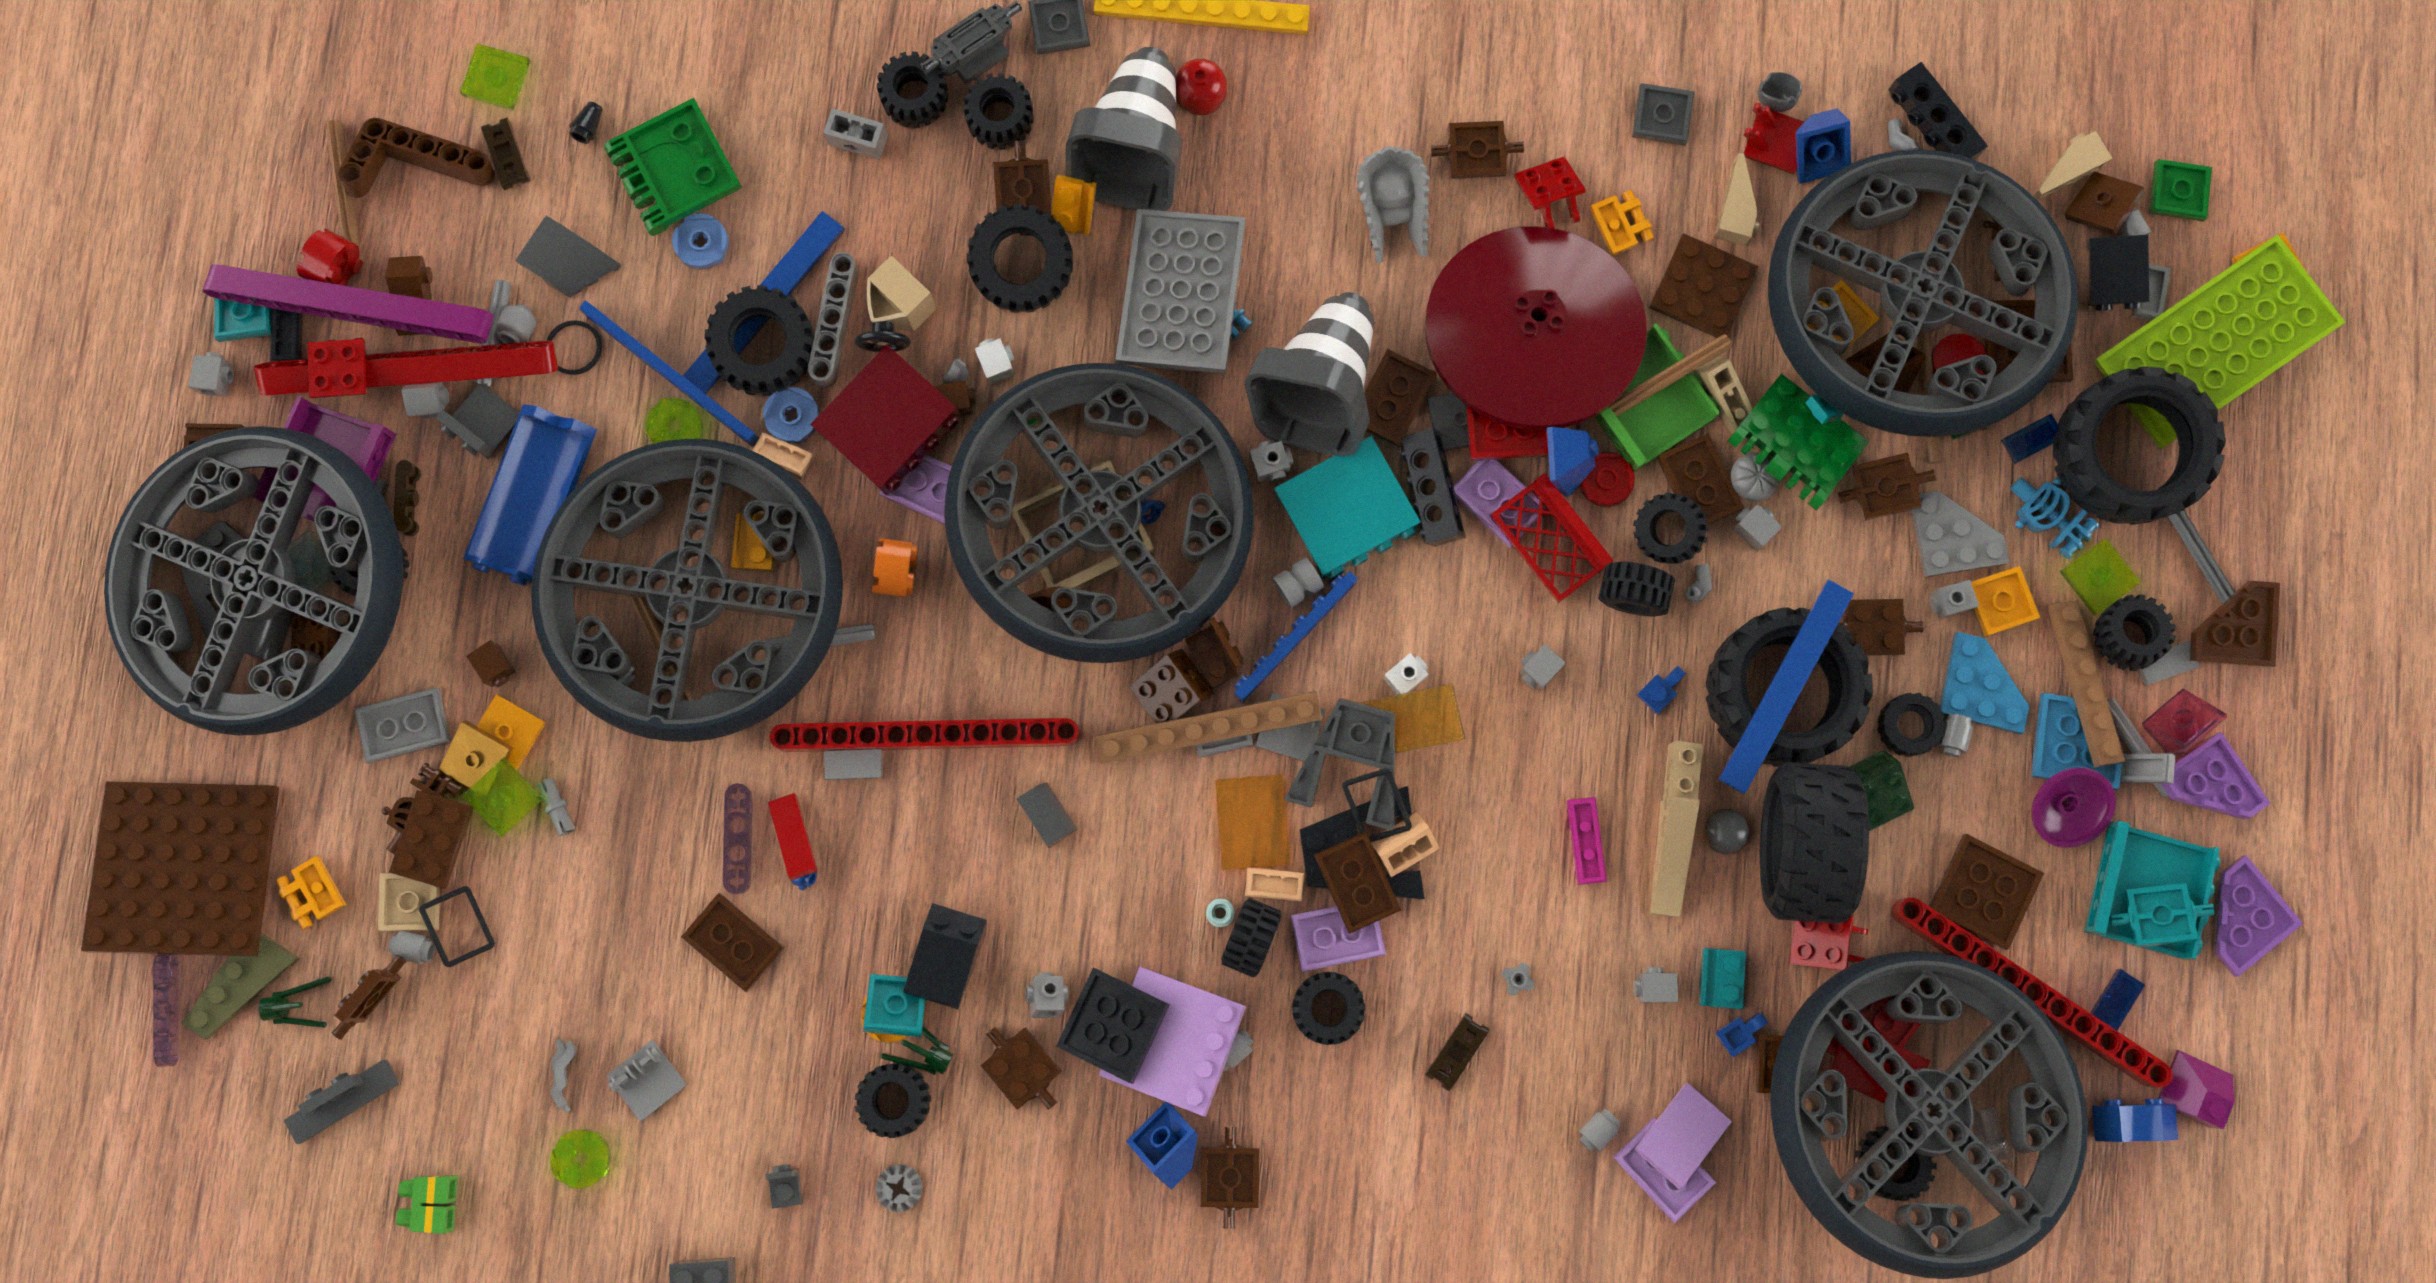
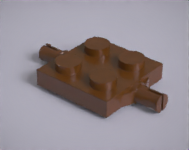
[1431,121,1524,179]
[993,141,1052,236]
[1838,452,1936,521]
[1840,599,1924,656]
[331,955,407,1040]
[980,1027,1062,1110]
[1200,1127,1259,1229]

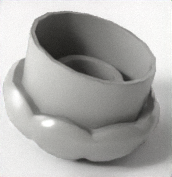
[1731,452,1780,502]

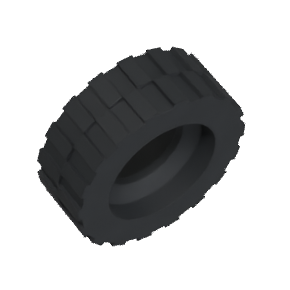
[1877,693,1945,757]

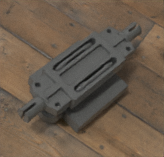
[920,0,1022,85]

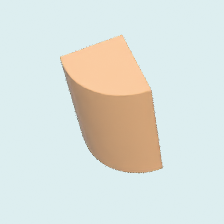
[1371,812,1440,877]

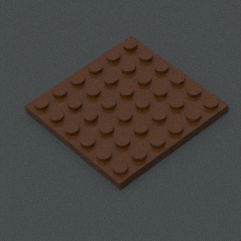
[81,781,279,957]

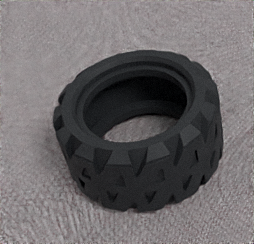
[2052,367,2226,525]
[1706,607,1873,767]
[1760,762,1869,924]

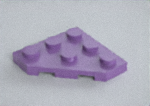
[2160,732,2270,820]
[2215,856,2303,977]

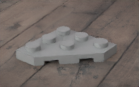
[1911,491,2010,578]

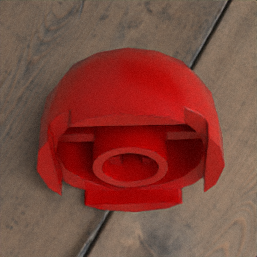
[1176,59,1227,115]

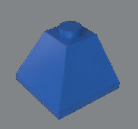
[1796,108,1851,184]
[1547,427,1599,497]
[1126,1101,1198,1190]

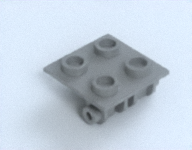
[1255,693,1326,762]
[606,1039,687,1122]

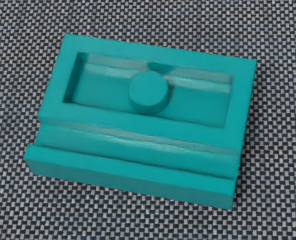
[1699,948,1746,1009]

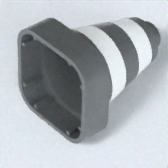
[1066,47,1182,211]
[1245,292,1374,457]

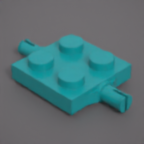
[2109,883,2214,948]

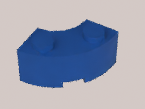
[2092,1098,2178,1142]

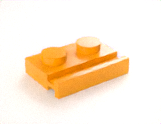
[1051,175,1097,236]
[731,513,774,572]

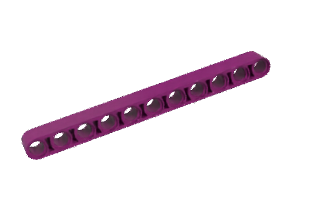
[202,264,494,344]

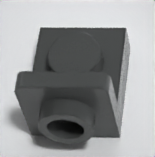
[765,1164,803,1209]

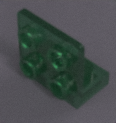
[1849,750,1914,831]

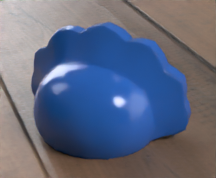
[1141,499,1165,524]

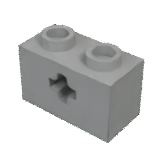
[823,108,888,160]

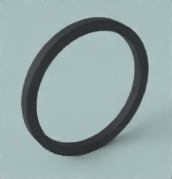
[547,320,602,375]

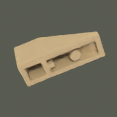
[2032,131,2113,201]
[1714,153,1760,246]
[1693,356,1753,444]

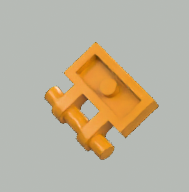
[1589,190,1654,257]
[276,856,346,930]

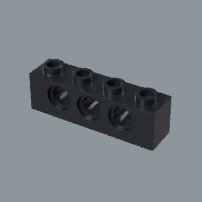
[1888,62,1988,160]
[1400,428,1466,547]

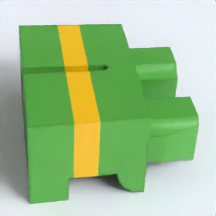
[396,1175,458,1234]

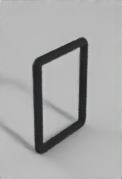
[1342,768,1412,842]
[419,886,495,967]

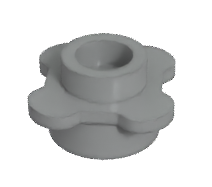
[1502,963,1534,995]

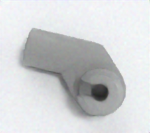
[1887,119,1919,151]
[1685,564,1712,603]

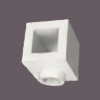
[975,338,1015,385]
[1383,653,1429,699]

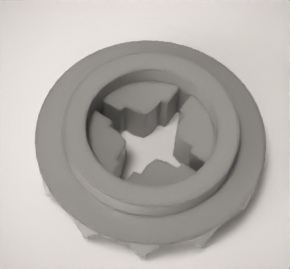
[875,1165,922,1212]

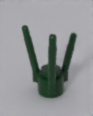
[258,977,331,1028]
[880,1026,954,1075]

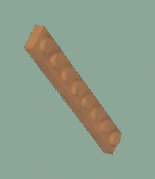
[1095,691,1322,764]

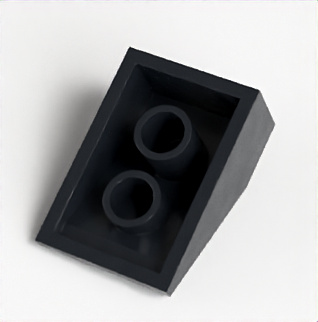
[903,903,987,1010]

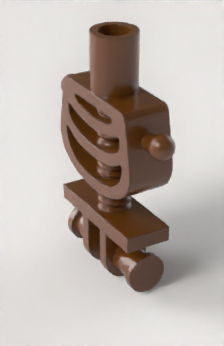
[382,763,465,855]

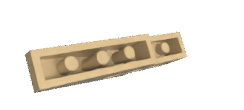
[1650,741,1703,917]

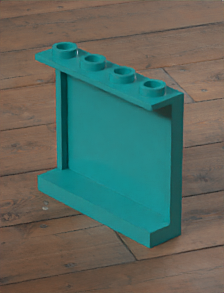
[1274,436,1421,580]
[2084,821,2220,960]

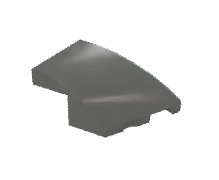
[515,215,621,298]

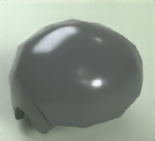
[1757,72,1802,112]
[1705,809,1749,855]

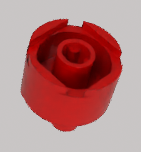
[297,229,363,286]

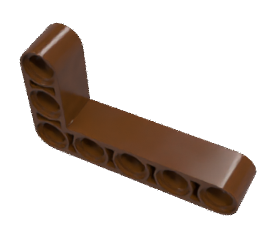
[338,118,495,198]

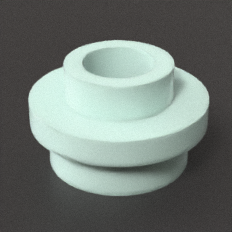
[1206,899,1235,927]

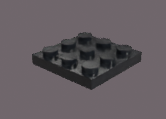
[1056,967,1170,1084]

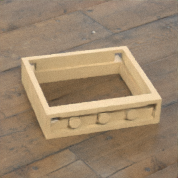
[1012,460,1155,590]

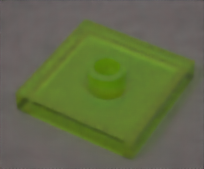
[460,43,531,110]
[2059,538,2141,616]
[462,757,543,837]

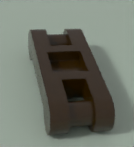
[481,117,531,190]
[394,460,421,536]
[1425,1013,1490,1091]

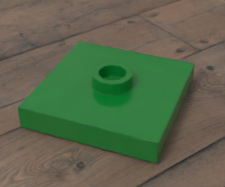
[2149,159,2212,222]

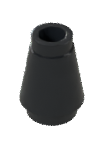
[569,101,603,144]

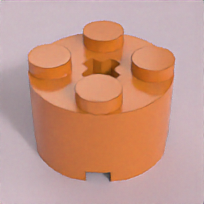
[872,538,918,597]

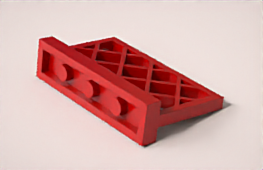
[1490,473,1614,603]

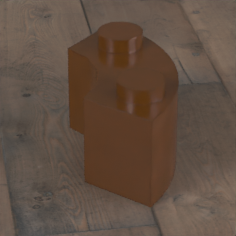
[385,256,432,336]

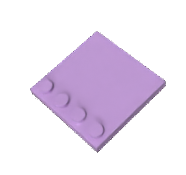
[1099,966,1246,1117]

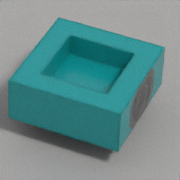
[1805,395,1844,424]

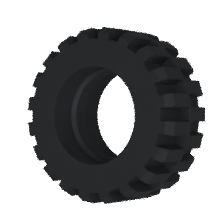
[967,203,1073,313]
[704,285,814,396]

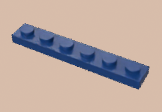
[1234,571,1358,704]

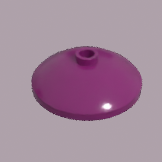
[2031,767,2116,848]

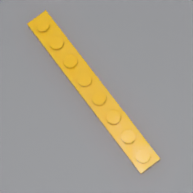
[1094,0,1310,35]

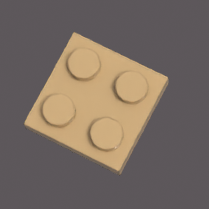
[378,873,440,931]

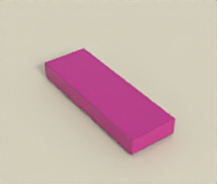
[1566,797,1607,885]

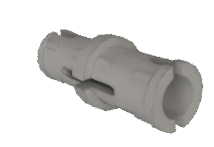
[536,778,576,837]

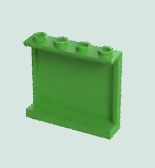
[1595,323,1720,472]

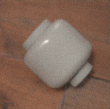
[495,304,537,344]

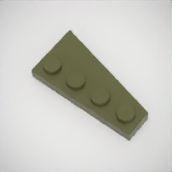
[181,932,300,1039]

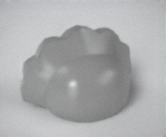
[942,359,969,384]

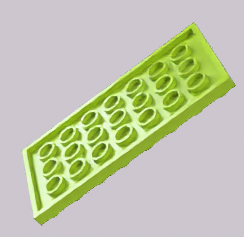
[2093,234,2346,450]

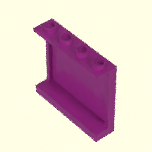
[252,396,397,525]

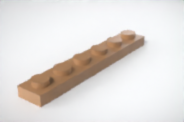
[2047,600,2125,768]

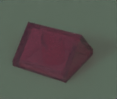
[2142,688,2227,756]

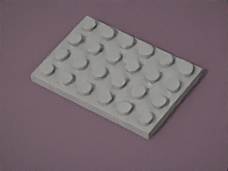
[1115,209,1246,374]

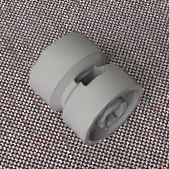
[1272,557,1324,609]

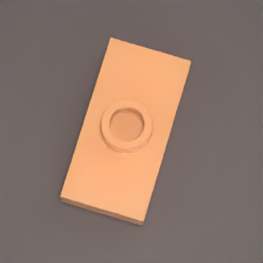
[752,432,813,480]
[1245,867,1304,902]

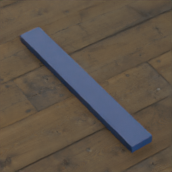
[683,211,845,394]
[579,300,759,447]
[1718,579,1854,794]

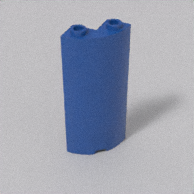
[463,404,597,586]

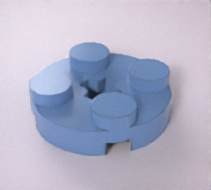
[672,213,729,269]
[763,387,820,444]

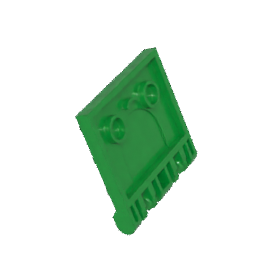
[604,97,743,236]
[1727,373,1869,511]

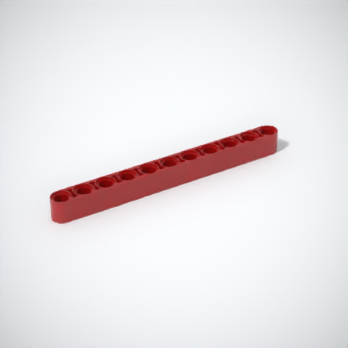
[253,341,558,396]
[769,718,1080,752]
[1892,898,2173,1088]

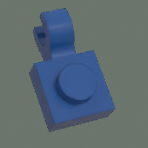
[1637,666,1686,715]
[1715,1013,1768,1057]

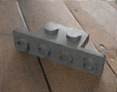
[284,1060,400,1144]

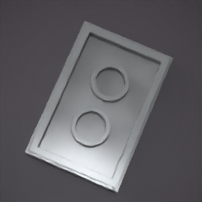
[354,687,451,764]

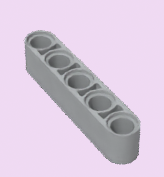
[808,252,859,388]

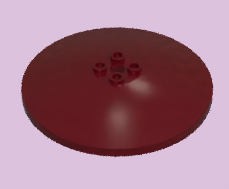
[1425,226,1647,430]

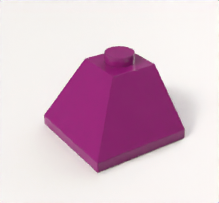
[2158,1050,2235,1129]

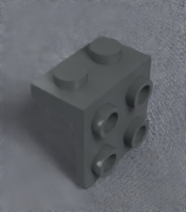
[436,385,519,459]

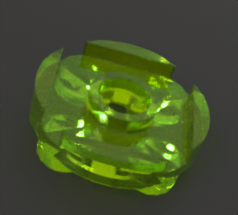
[646,398,703,444]
[550,1129,611,1189]

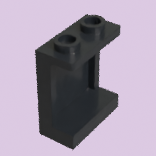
[2086,234,2150,311]

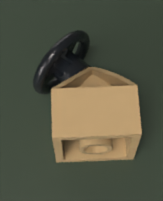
[855,255,937,352]

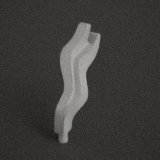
[551,1038,576,1113]

